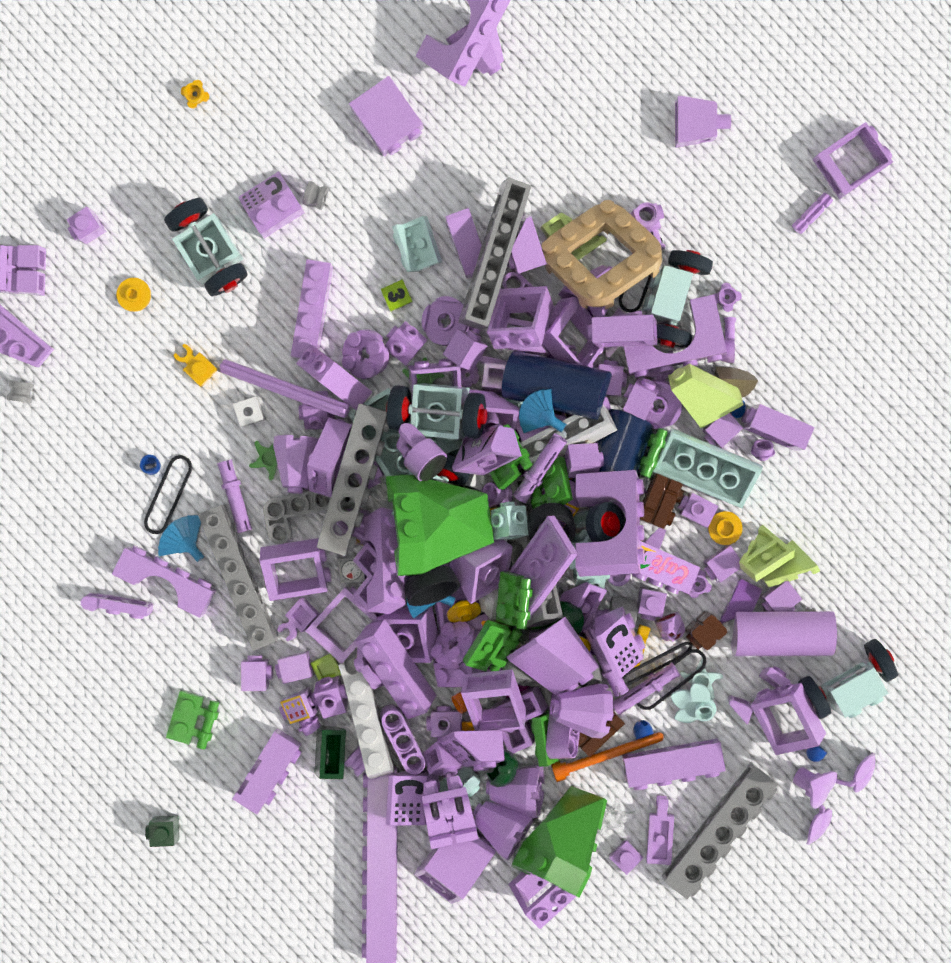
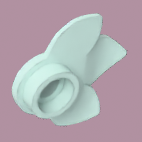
[671,682,717,723]

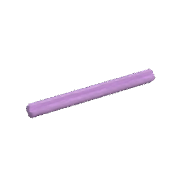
[220,359,350,418]

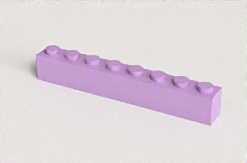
[362,766,398,963]

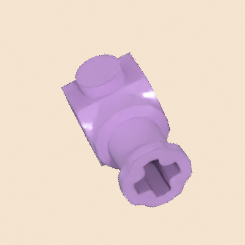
[630,202,666,250]

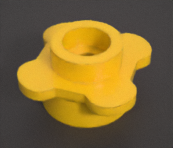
[181,80,209,109]

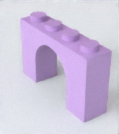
[415,0,511,87]
[617,294,727,378]
[575,470,645,577]

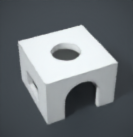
[233,396,266,428]
[338,657,363,680]

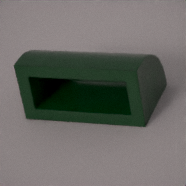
[314,725,346,779]

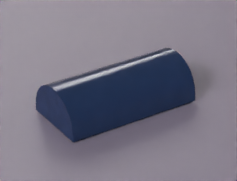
[502,350,612,420]
[590,409,654,508]

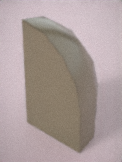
[714,366,758,398]

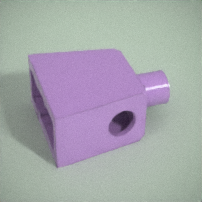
[675,96,731,148]

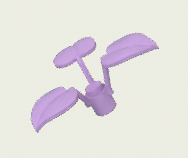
[793,752,875,846]

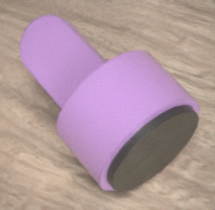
[396,423,447,481]

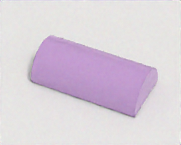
[731,611,837,656]

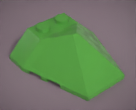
[385,474,494,576]
[511,786,607,898]

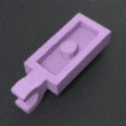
[646,795,674,865]

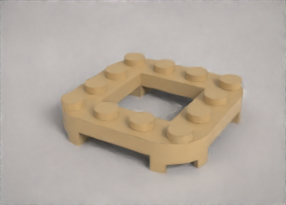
[542,200,662,310]

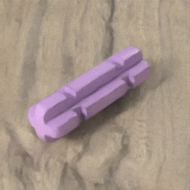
[792,193,833,234]

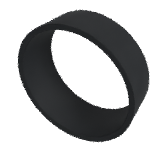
[405,566,460,606]

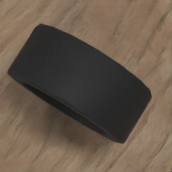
[527,502,576,541]

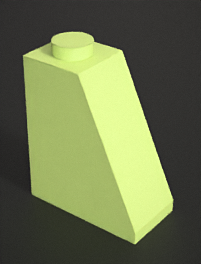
[668,364,744,428]

